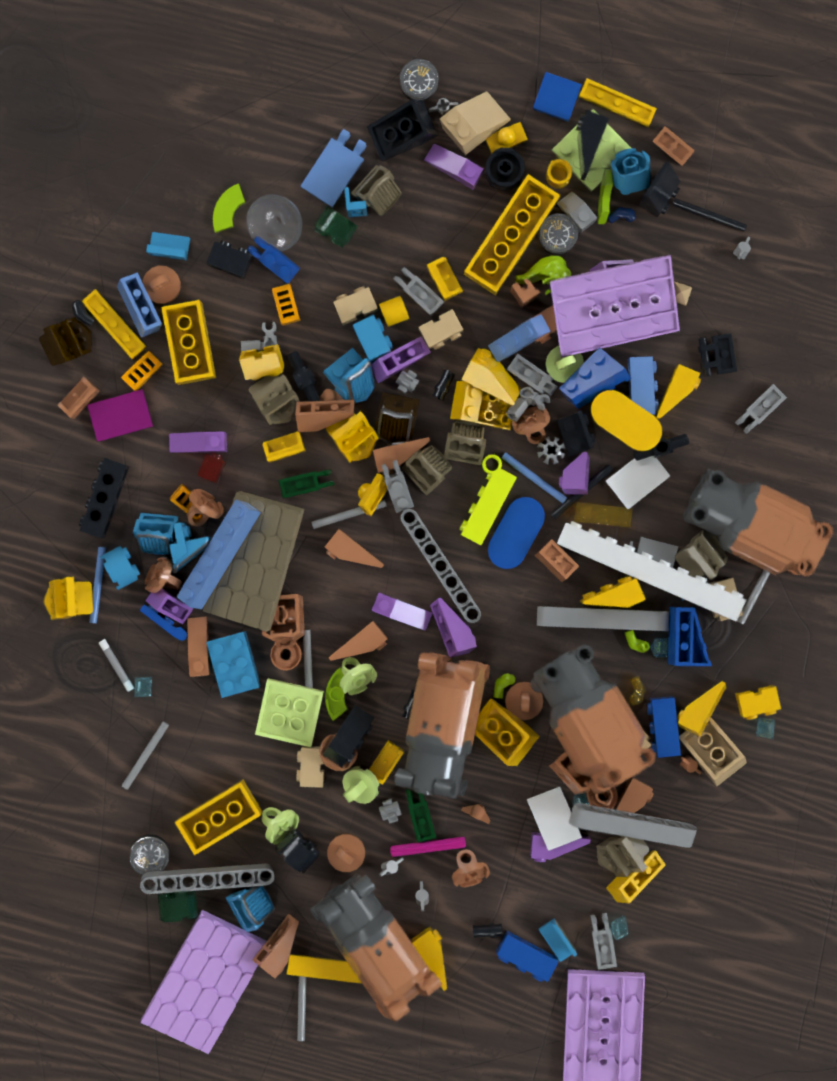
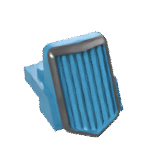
[323,348,375,404]
[133,513,179,554]
[170,522,212,573]
[225,886,275,932]

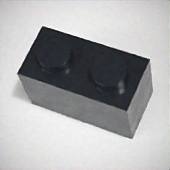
[206,240,253,279]

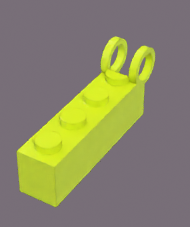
[459,455,517,545]

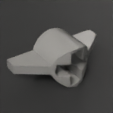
[428,98,459,114]
[733,237,751,260]
[379,857,404,877]
[415,881,429,911]

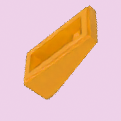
[272,284,301,326]
[121,351,163,391]
[170,484,202,519]

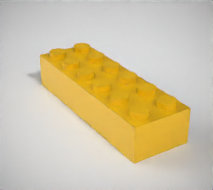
[464,174,560,296]

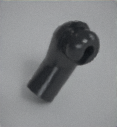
[72,300,95,326]

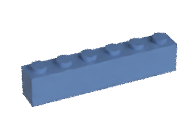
[177,499,261,609]

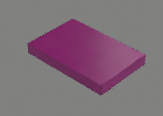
[87,389,154,442]

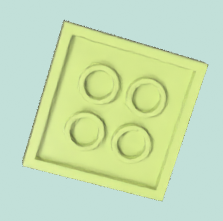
[552,109,631,192]
[255,678,324,747]

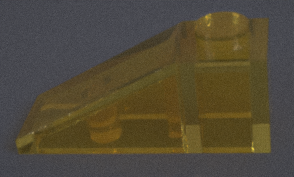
[573,502,632,528]

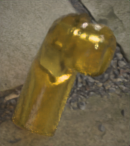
[629,676,645,705]

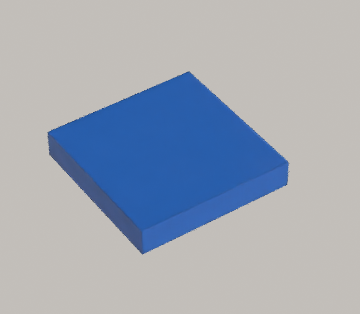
[533,72,582,122]

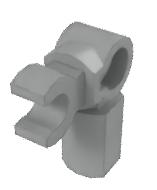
[241,322,278,352]
[507,387,550,421]

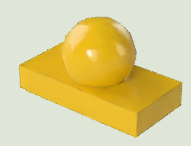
[486,122,528,154]
[358,473,388,516]

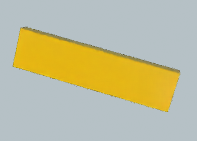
[579,78,657,127]
[82,289,147,359]
[287,954,362,984]

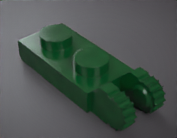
[278,469,335,499]
[406,789,436,843]

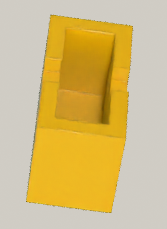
[239,344,284,380]
[735,685,781,720]

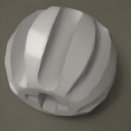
[537,436,565,465]

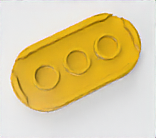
[591,390,662,451]

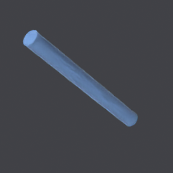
[501,452,567,504]
[89,547,106,623]

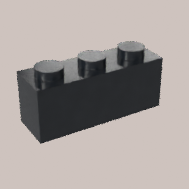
[323,705,374,768]

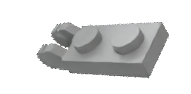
[393,267,444,316]
[735,384,787,434]
[381,460,414,513]
[590,913,617,970]

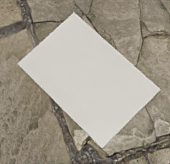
[606,456,670,509]
[527,787,582,851]

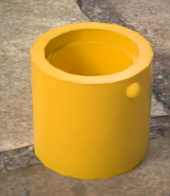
[546,159,572,189]
[379,296,409,327]

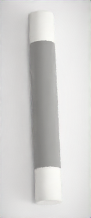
[99,639,134,692]

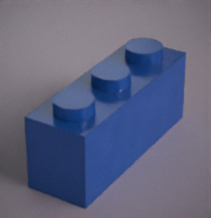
[647,696,681,758]
[496,931,559,982]

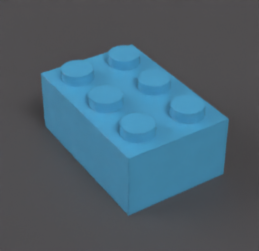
[206,631,261,698]

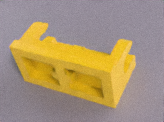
[427,257,463,301]
[262,431,306,463]
[369,740,404,785]

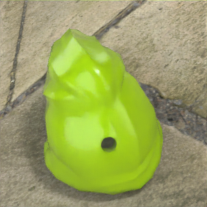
[515,255,571,295]

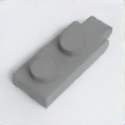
[507,354,558,396]

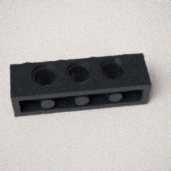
[79,458,130,538]

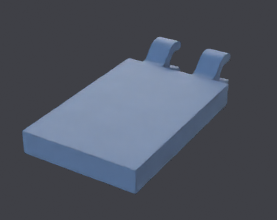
[301,129,367,208]

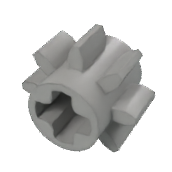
[395,369,419,394]
[379,798,402,824]

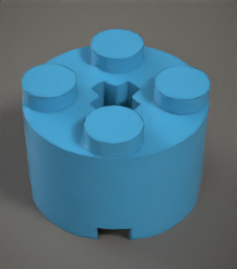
[611,148,651,195]
[100,546,140,590]

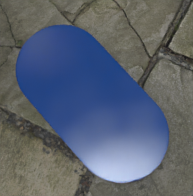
[488,497,545,569]

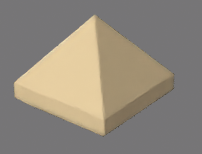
[674,281,692,306]

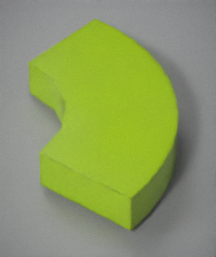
[598,169,613,224]
[213,183,245,233]
[325,667,348,721]

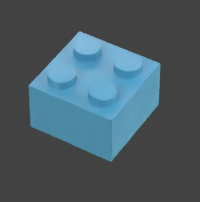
[353,315,393,364]

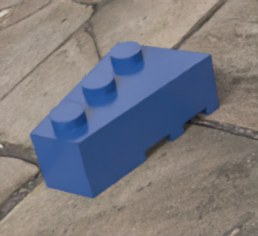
[559,347,631,409]
[668,607,712,666]

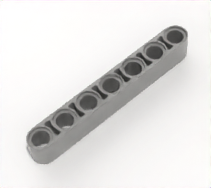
[401,509,481,623]
[536,606,669,631]
[569,803,697,848]
[140,864,275,894]

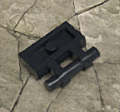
[698,333,737,377]

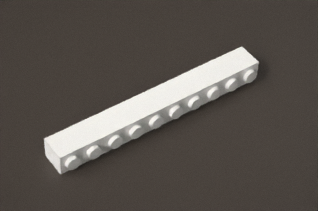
[557,521,746,622]

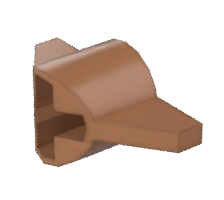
[319,389,343,401]
[680,755,702,774]
[461,804,491,824]

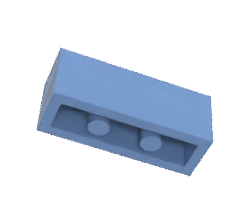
[117,272,162,338]
[488,315,550,362]
[627,356,658,415]

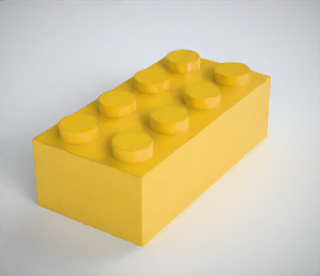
[161,300,216,385]
[175,780,263,855]

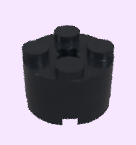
[485,148,525,191]
[275,828,320,874]

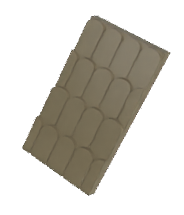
[203,491,304,632]

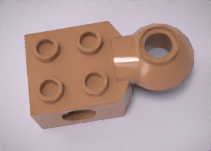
[262,594,305,671]
[549,751,618,809]

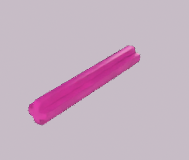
[390,837,466,857]

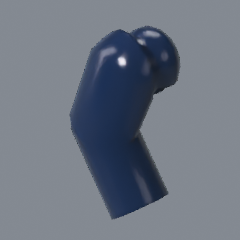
[607,207,636,224]

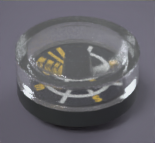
[400,59,439,101]
[539,213,578,254]
[130,834,169,875]

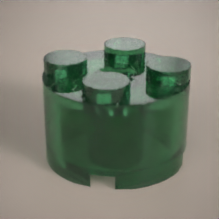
[314,205,359,248]
[157,891,198,922]

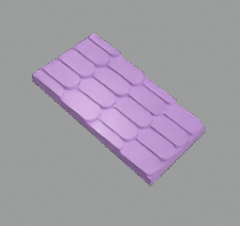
[550,255,680,357]
[141,910,267,1054]
[563,969,645,1081]

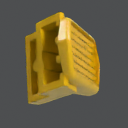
[326,411,379,463]
[43,577,93,620]

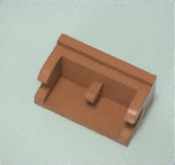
[652,126,695,166]
[510,279,540,308]
[57,376,99,419]
[535,539,579,582]

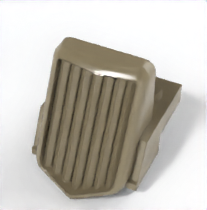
[351,165,402,216]
[249,374,300,425]
[444,421,486,465]
[401,445,452,496]
[675,529,728,580]
[596,835,649,877]

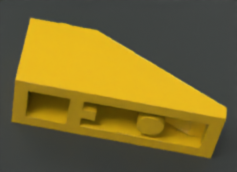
[655,364,701,420]
[677,681,727,737]
[606,850,666,904]
[411,927,447,991]

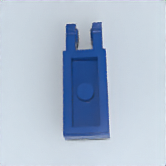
[247,236,300,284]
[140,604,188,641]

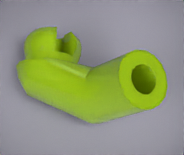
[624,630,650,653]
[494,673,515,698]

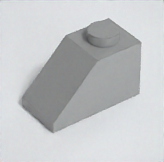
[557,192,597,233]

